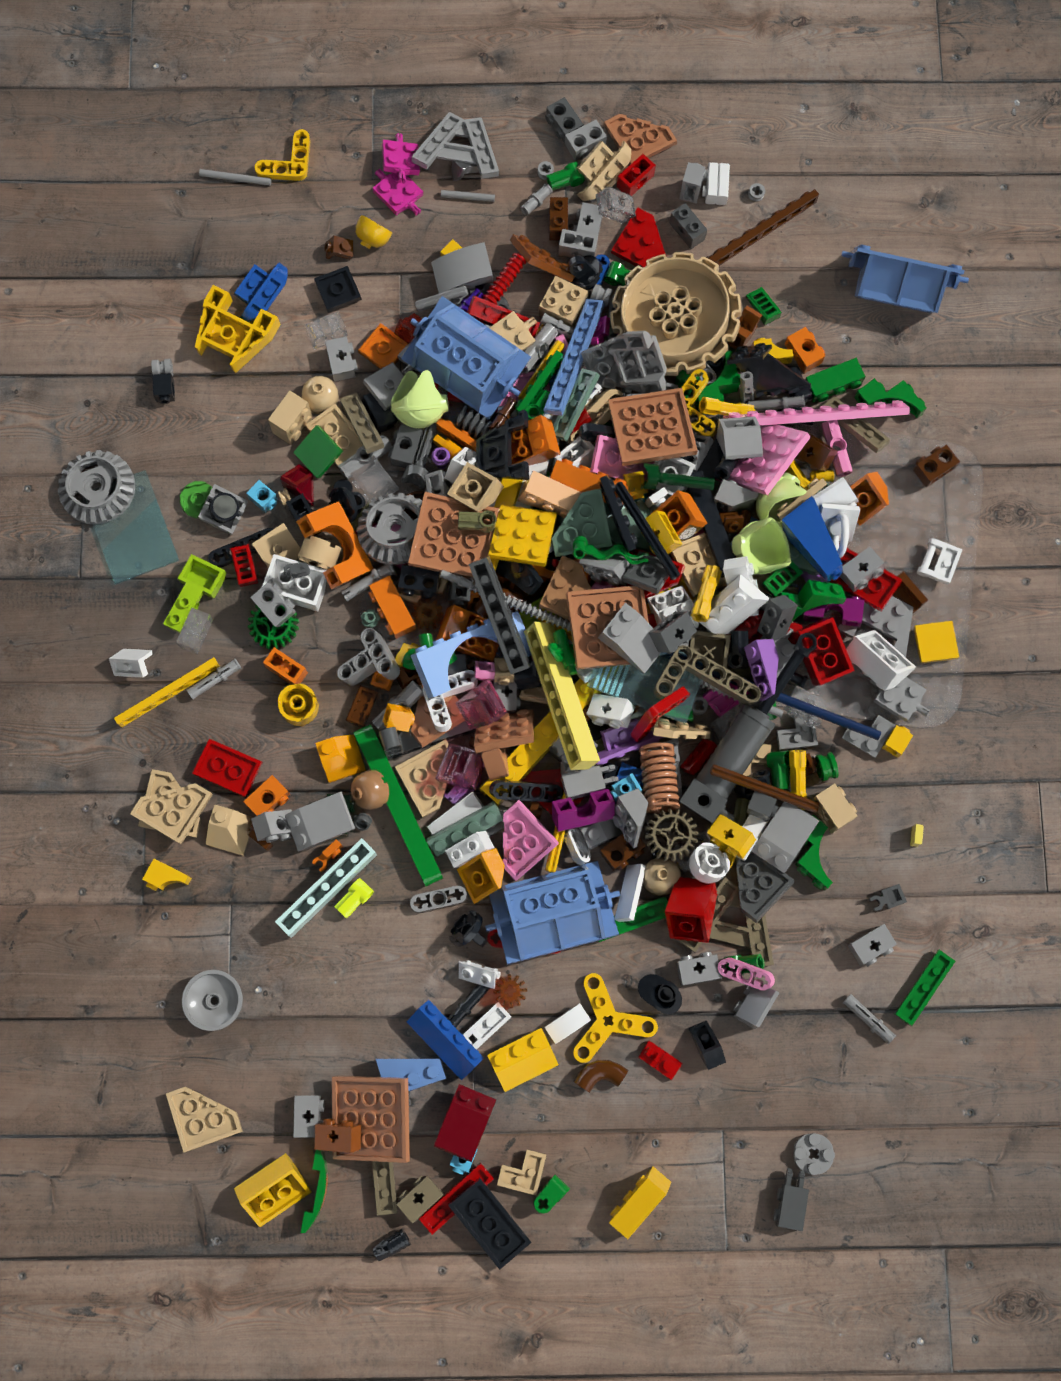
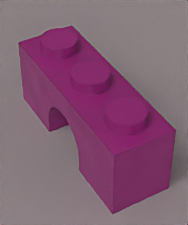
[804,596,865,627]
[552,789,615,832]

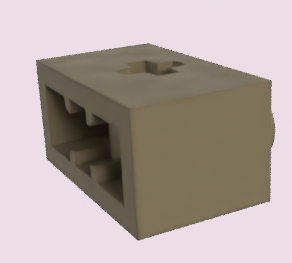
[396,1176,444,1224]

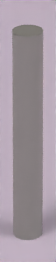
[441,190,495,202]

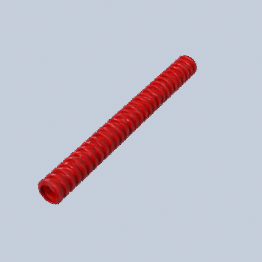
[434,253,527,390]

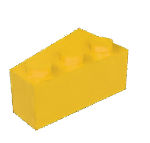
[609,1166,671,1239]

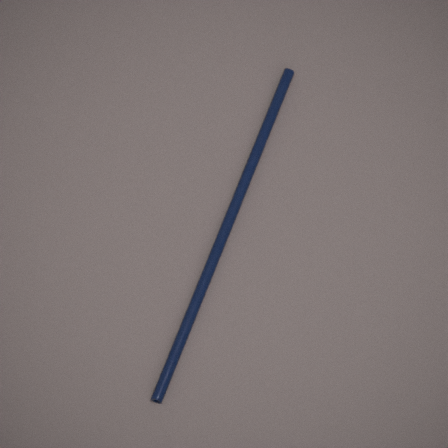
[659,652,881,740]

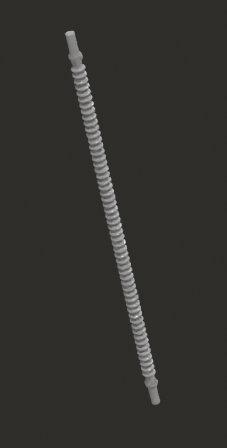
[440,570,784,718]

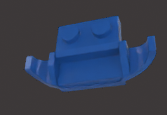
[234,262,288,322]

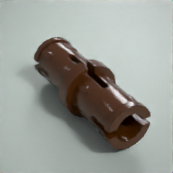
[489,398,518,431]

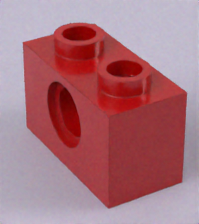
[616,154,656,198]

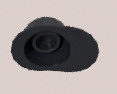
[638,974,682,1014]

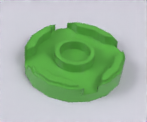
[180,481,212,518]

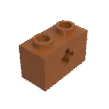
[314,1119,361,1153]

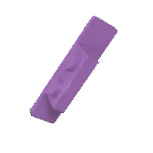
[596,718,664,765]

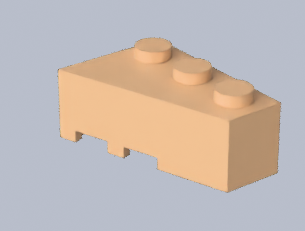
[517,471,581,518]

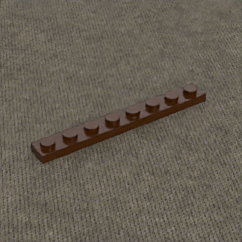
[706,189,819,266]

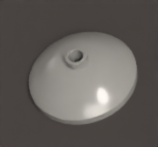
[182,970,243,1031]

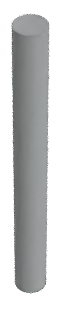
[199,169,271,186]

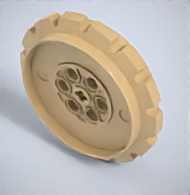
[611,252,742,376]

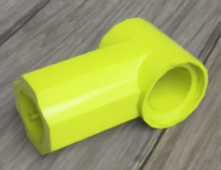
[334,878,374,919]

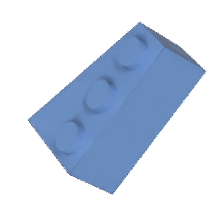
[376,1059,447,1092]

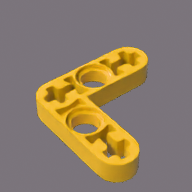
[255,129,310,181]
[682,369,717,437]

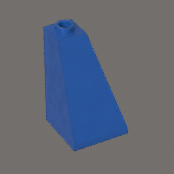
[782,496,843,582]

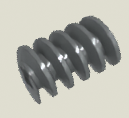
[456,405,492,439]

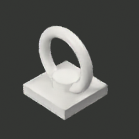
[820,503,860,558]

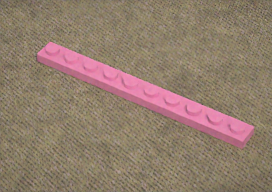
[723,400,910,426]

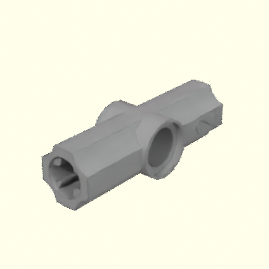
[522,323,558,374]
[338,435,393,480]
[372,680,424,731]

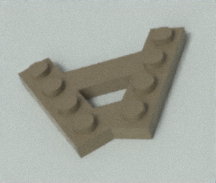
[679,878,774,966]

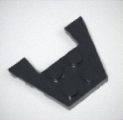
[476,410,529,480]

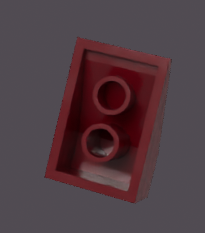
[434,1084,496,1162]

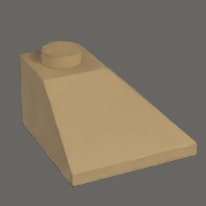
[447,462,504,512]
[206,805,253,856]

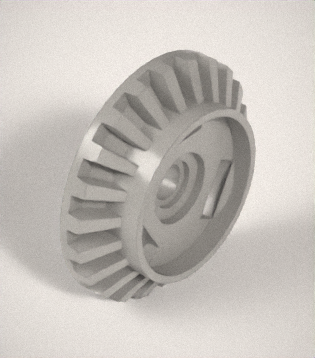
[58,450,135,524]
[357,493,422,565]

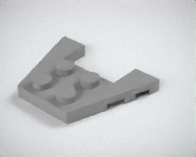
[838,596,913,657]

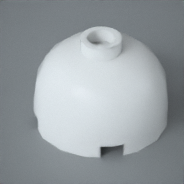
[689,843,730,883]

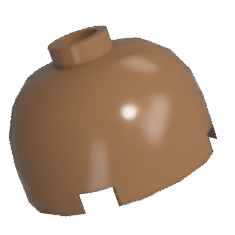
[351,770,389,810]

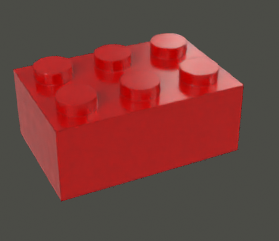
[792,617,855,686]

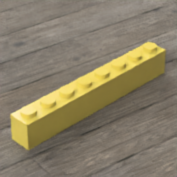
[524,622,600,770]

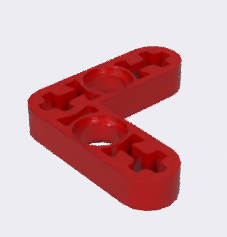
[630,686,690,742]

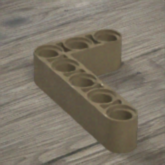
[653,645,761,705]

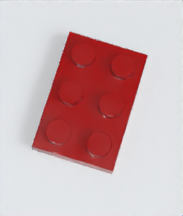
[192,739,263,798]

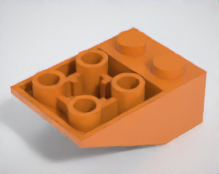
[511,415,561,466]
[435,605,499,662]

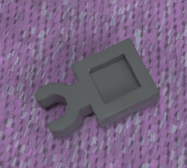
[869,884,907,911]

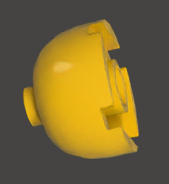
[355,215,392,249]

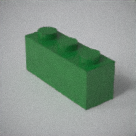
[805,357,866,403]

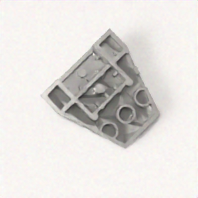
[581,331,667,394]

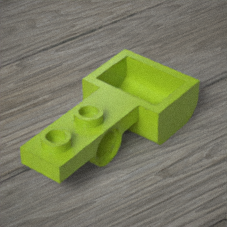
[163,554,226,634]

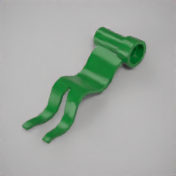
[573,536,649,565]

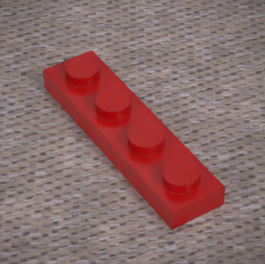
[467,296,540,338]
[419,1162,494,1235]

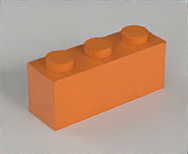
[368,575,416,639]

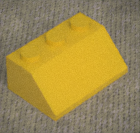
[487,1028,559,1092]
[234,1153,312,1227]

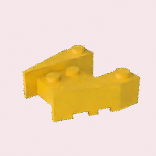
[195,285,281,373]

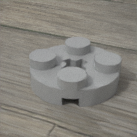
[793,1133,835,1175]

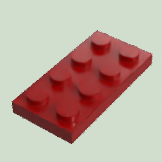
[819,543,902,612]

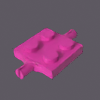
[382,133,420,184]
[373,169,423,216]

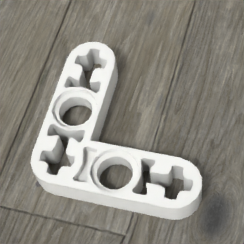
[423,670,478,732]

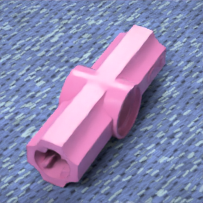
[821,420,853,477]

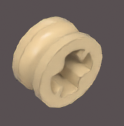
[277,488,291,507]

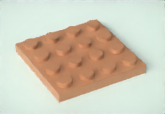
[608,388,698,466]
[408,492,499,580]
[566,586,649,670]
[332,1076,410,1163]

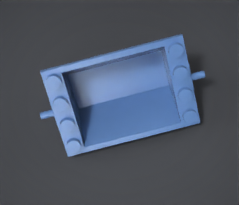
[841,245,969,314]
[401,296,531,420]
[485,861,620,965]

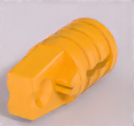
[433,434,463,460]

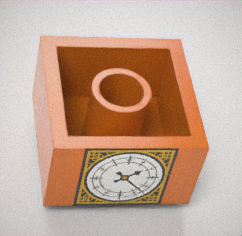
[651,490,708,542]

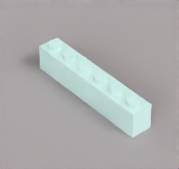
[275,838,377,938]

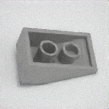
[598,603,661,674]
[285,792,355,852]
[751,802,819,873]

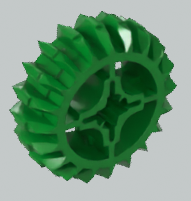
[247,599,299,649]

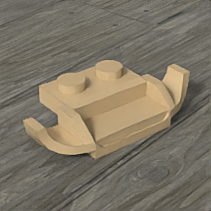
[576,141,631,201]
[568,389,623,444]

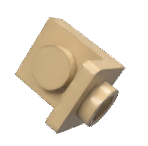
[494,658,514,685]

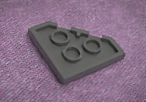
[735,850,794,923]

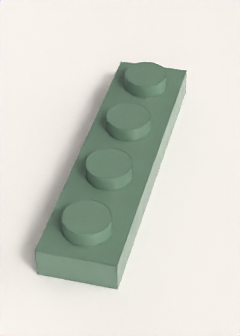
[553,368,600,441]
[427,801,503,857]

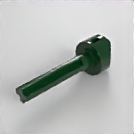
[641,463,715,490]

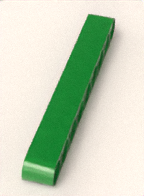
[353,724,444,887]

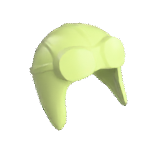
[391,370,449,428]
[756,472,807,529]
[732,518,791,575]

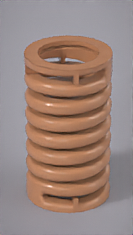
[639,743,680,814]

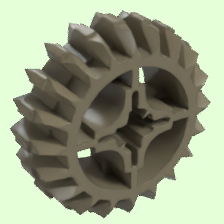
[645,808,698,862]

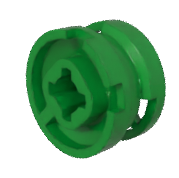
[815,752,839,782]

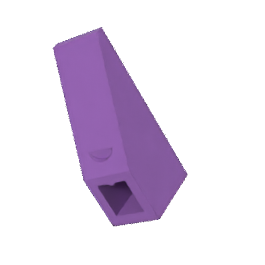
[744,639,779,701]

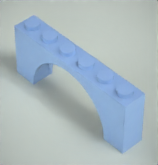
[411,610,531,698]

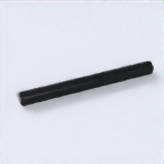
[615,482,680,580]

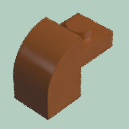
[727,305,762,350]

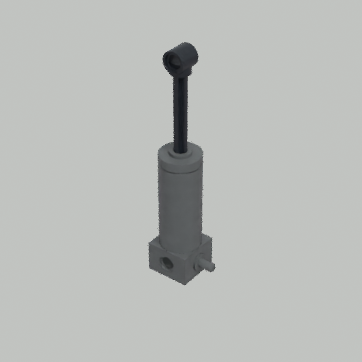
[680,633,817,823]

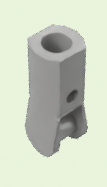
[740,371,754,403]

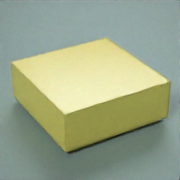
[910,824,924,847]

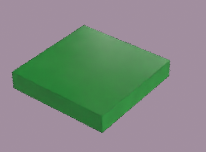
[293,425,343,478]

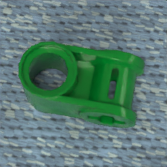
[534,1174,570,1214]

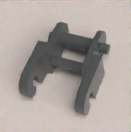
[284,563,310,579]

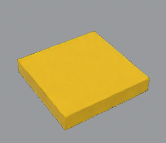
[914,621,959,664]

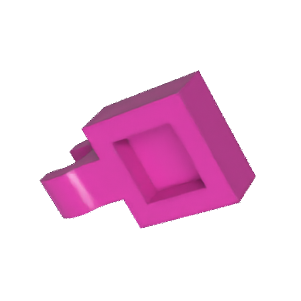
[591,316,610,346]

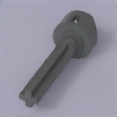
[402,423,437,490]

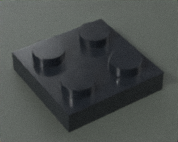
[314,266,362,313]

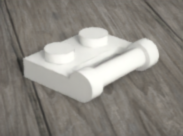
[917,538,963,585]

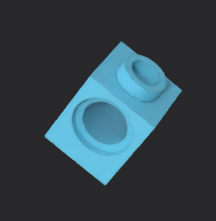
[246,480,278,513]

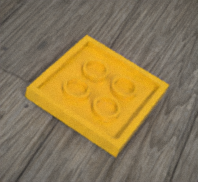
[488,504,557,567]

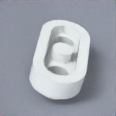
[564,828,591,865]

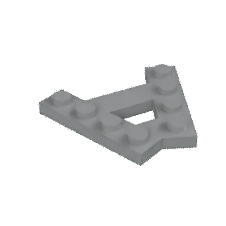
[411,112,499,179]

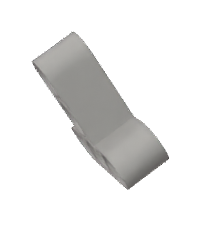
[337,628,400,686]

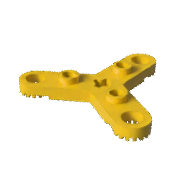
[573,973,658,1063]

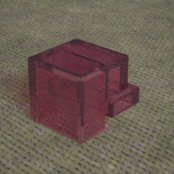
[456,679,507,730]
[435,744,485,791]

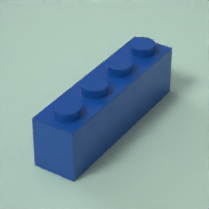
[406,1000,484,1080]

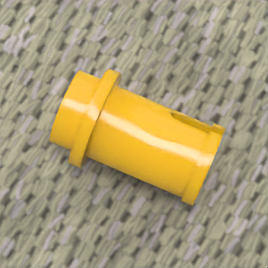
[810,470,834,482]

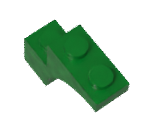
[695,351,740,414]
[854,378,927,418]
[778,580,846,623]
[795,814,833,891]

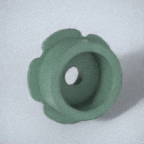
[361,609,380,628]

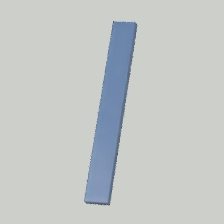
[543,299,604,416]

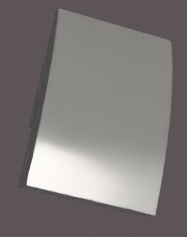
[431,242,493,293]

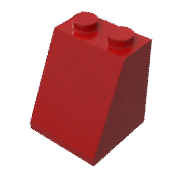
[665,877,717,943]

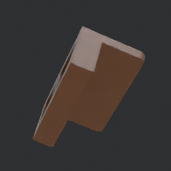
[893,571,928,613]

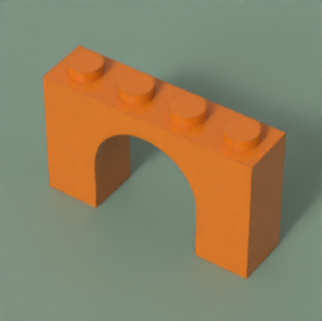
[296,501,374,590]

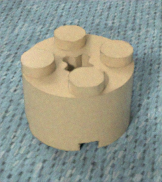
[298,536,341,570]

